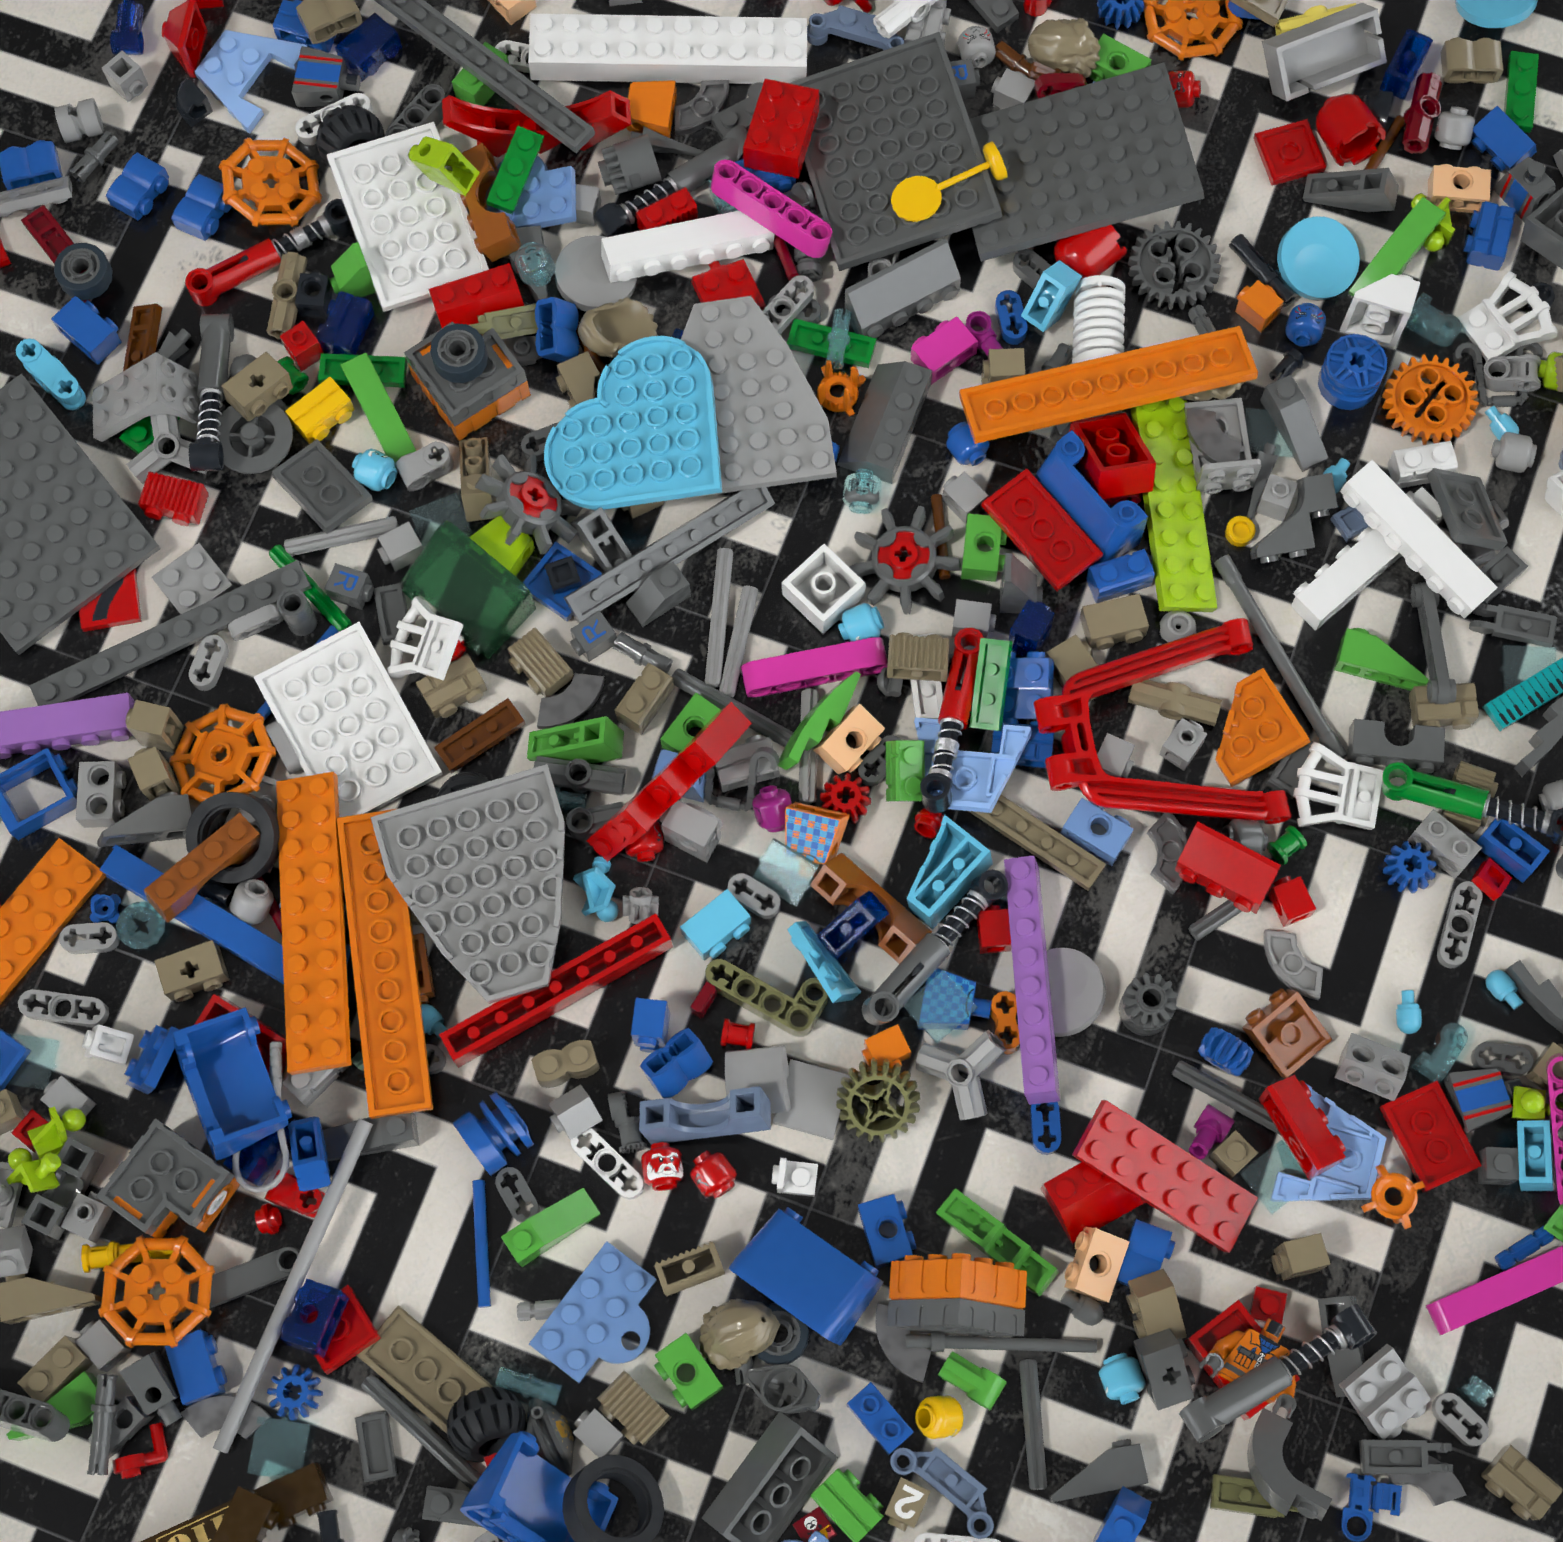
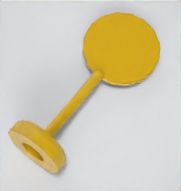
[891,141,1008,222]

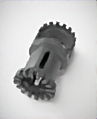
[608,1091,647,1153]

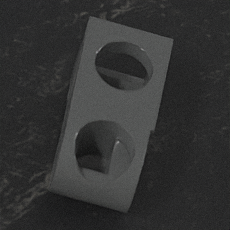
[88,1396,155,1458]

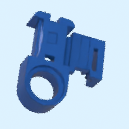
[1341,1473,1402,1542]

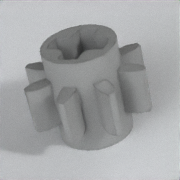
[622,887,659,924]

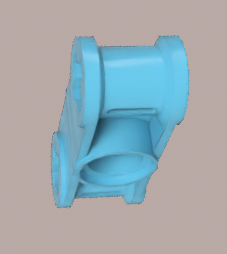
[16,338,86,411]

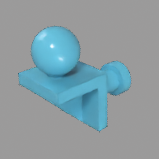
[573,857,619,922]

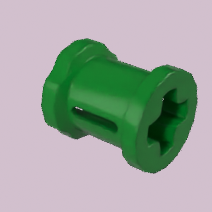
[277,356,309,395]
[1267,825,1307,865]

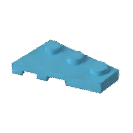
[787,921,861,1003]

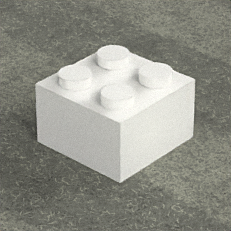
[782,544,866,634]

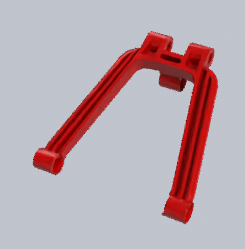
[1034,618,1291,824]

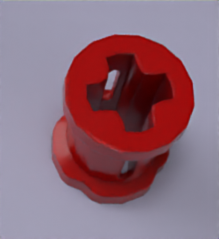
[721,1018,755,1049]

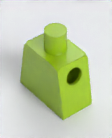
[409,136,480,196]
[465,516,535,586]

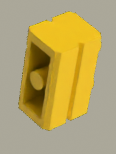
[285,377,355,444]

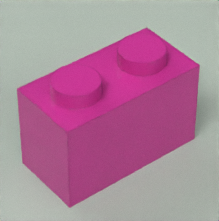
[911,316,978,385]

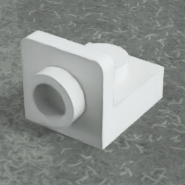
[82,1024,134,1065]
[772,1157,818,1197]

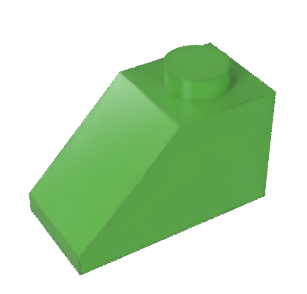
[330,242,376,303]

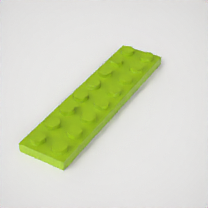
[1130,397,1218,612]

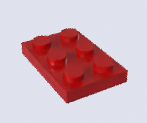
[1380,1081,1482,1193]

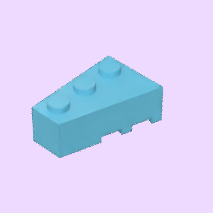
[907,815,993,929]

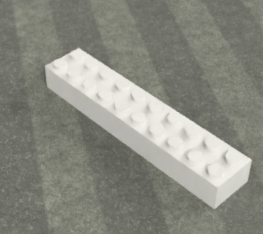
[528,13,807,84]

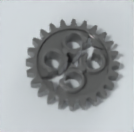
[1128,221,1221,310]

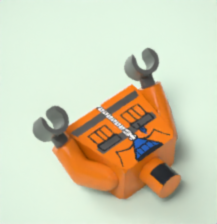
[1199,1319,1297,1418]

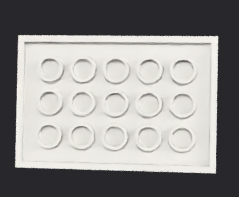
[327,122,489,312]
[254,622,443,817]

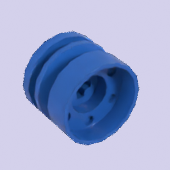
[1318,334,1387,410]
[453,1091,534,1176]

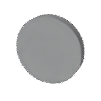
[555,235,637,311]
[1047,948,1106,1037]

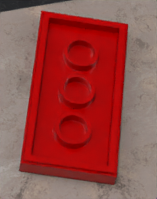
[981,469,1103,592]

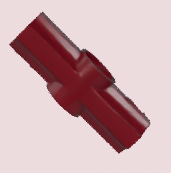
[1402,72,1442,154]

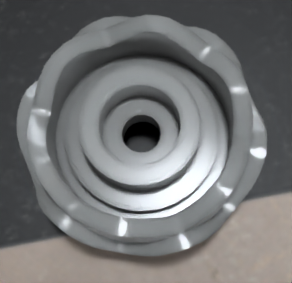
[1160,611,1196,642]

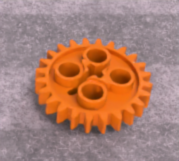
[1382,354,1479,445]

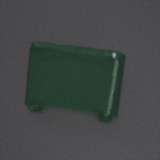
[401,520,536,659]

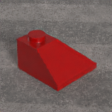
[162,0,208,78]

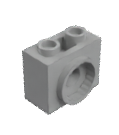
[660,800,723,863]

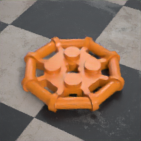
[1143,0,1243,61]
[219,137,322,227]
[169,704,276,802]
[98,1235,215,1348]

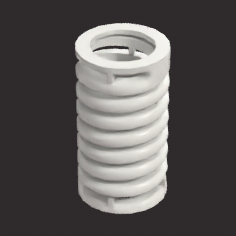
[1072,275,1125,364]

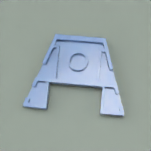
[194,30,308,133]
[914,717,1032,813]
[1270,1084,1386,1202]

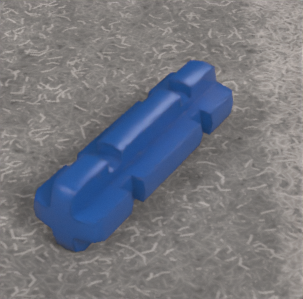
[1494,1226,1554,1270]

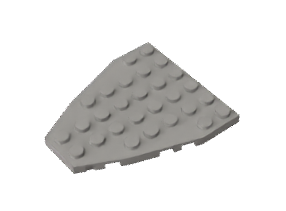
[667,296,837,501]
[371,764,565,1004]

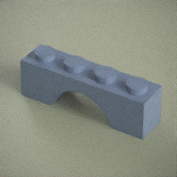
[639,1086,771,1145]

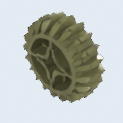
[836,1058,921,1143]

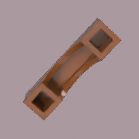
[460,143,522,262]
[144,812,261,923]
[810,852,932,964]

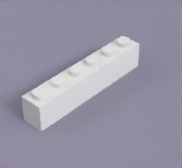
[601,211,775,283]
[1340,460,1498,619]
[1291,487,1443,631]

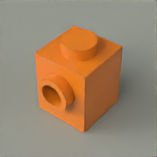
[1235,280,1284,332]
[861,1024,911,1068]

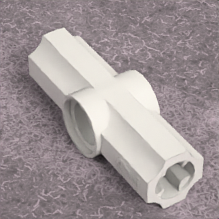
[873,0,938,39]

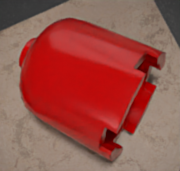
[1316,93,1386,167]
[1054,225,1127,279]

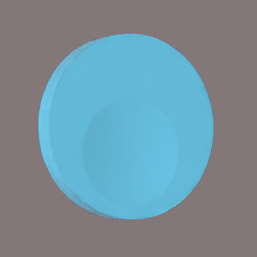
[1455,0,1538,28]
[1277,216,1360,301]

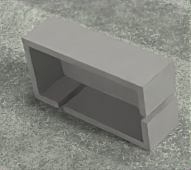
[1262,3,1387,101]

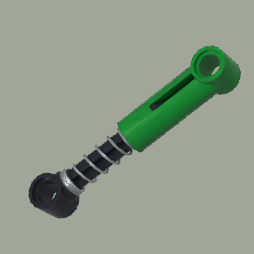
[1382,762,1563,846]

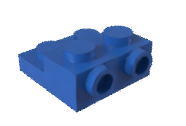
[1003,652,1054,719]
[124,1025,179,1094]

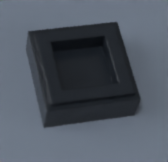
[544,556,582,594]

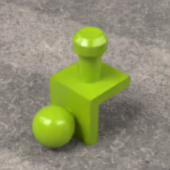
[1411,193,1455,252]
[1512,1086,1563,1121]
[27,1106,86,1159]
[6,1148,61,1193]

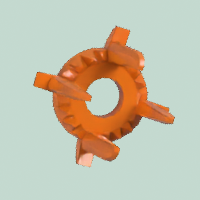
[816,360,866,417]
[1361,1164,1425,1229]

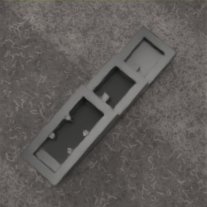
[1514,696,1563,777]
[1504,960,1563,1033]

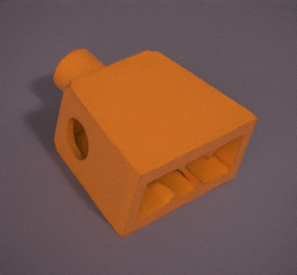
[627,80,677,138]

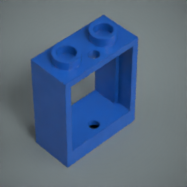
[0,748,78,840]

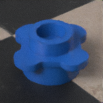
[90,894,121,924]

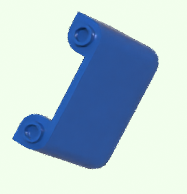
[1034,430,1148,566]
[173,1007,292,1161]
[728,1207,884,1346]
[460,1431,619,1542]

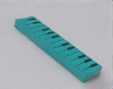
[1483,657,1563,732]

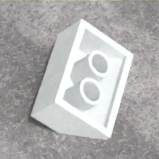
[1339,274,1420,348]

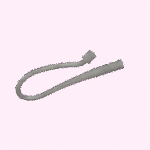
[232,1042,289,1193]

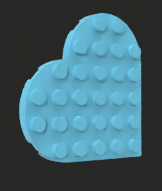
[544,336,722,510]

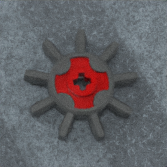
[475,454,583,554]
[849,506,961,615]

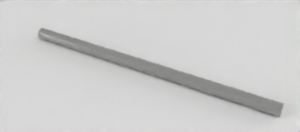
[213,1119,373,1454]

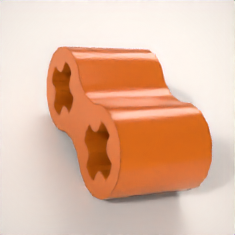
[990,991,1020,1055]

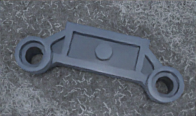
[807,5,904,50]
[890,1447,994,1539]

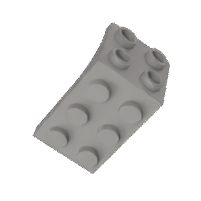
[92,352,200,442]
[1184,398,1261,494]

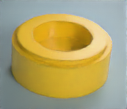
[1225,516,1256,547]

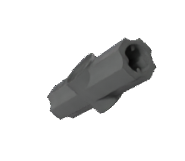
[533,756,626,796]

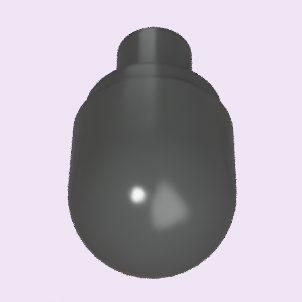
[1060,1291,1104,1326]

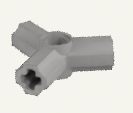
[126,414,207,484]
[915,1030,1006,1120]

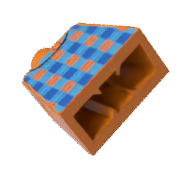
[785,802,849,877]

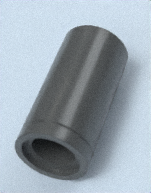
[277,588,317,636]

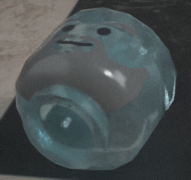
[514,242,556,287]
[843,469,882,514]

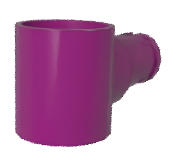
[965,311,1003,356]
[1189,1103,1235,1160]

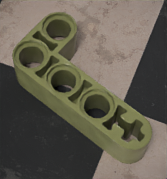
[705,959,828,1037]

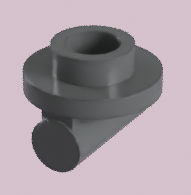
[877,667,903,697]

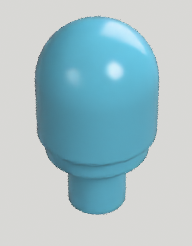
[1485,406,1519,441]
[1323,458,1350,494]
[1486,970,1523,1010]
[1396,990,1422,1034]
[421,1004,448,1040]

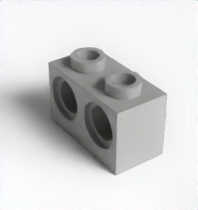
[76,761,126,828]
[1407,809,1482,879]
[1335,1033,1411,1101]

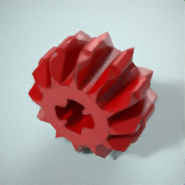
[820,773,871,823]

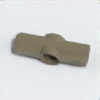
[267,252,308,339]
[1128,680,1222,726]

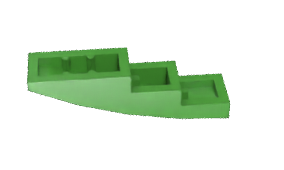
[1349,197,1446,297]
[340,353,416,471]
[778,671,861,770]
[936,1188,1059,1297]

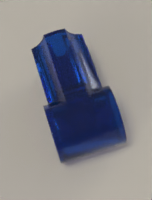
[110,0,144,55]

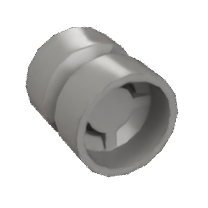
[55,98,104,143]

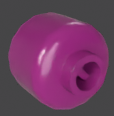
[752,785,792,832]

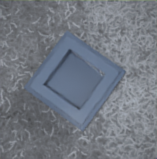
[1330,506,1371,543]

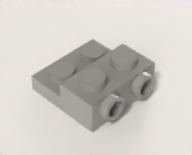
[1339,1344,1431,1440]

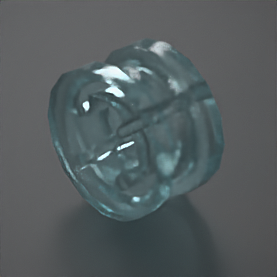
[1461,1375,1495,1407]

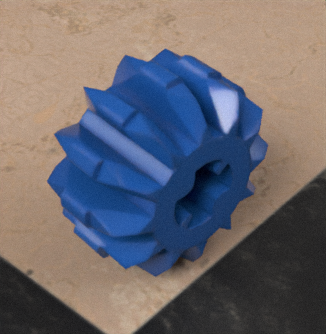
[1097,0,1144,30]
[1383,841,1436,894]
[1198,1028,1253,1076]
[267,1364,323,1421]

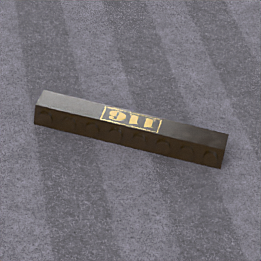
[140,1463,333,1542]

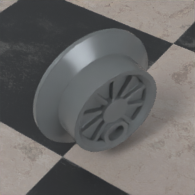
[217,403,293,474]

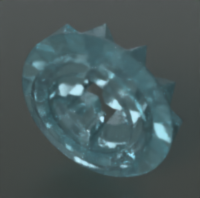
[116,902,165,950]

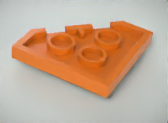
[1215,668,1310,787]

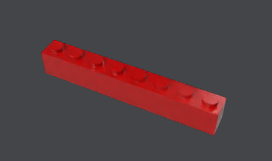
[439,913,673,1068]

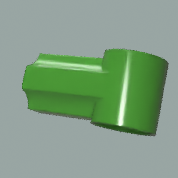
[938,1351,1007,1411]

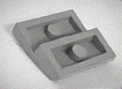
[725,1045,791,1113]
[773,1059,850,1140]

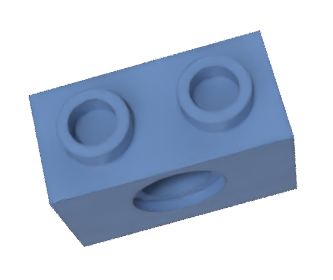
[1061,798,1134,866]

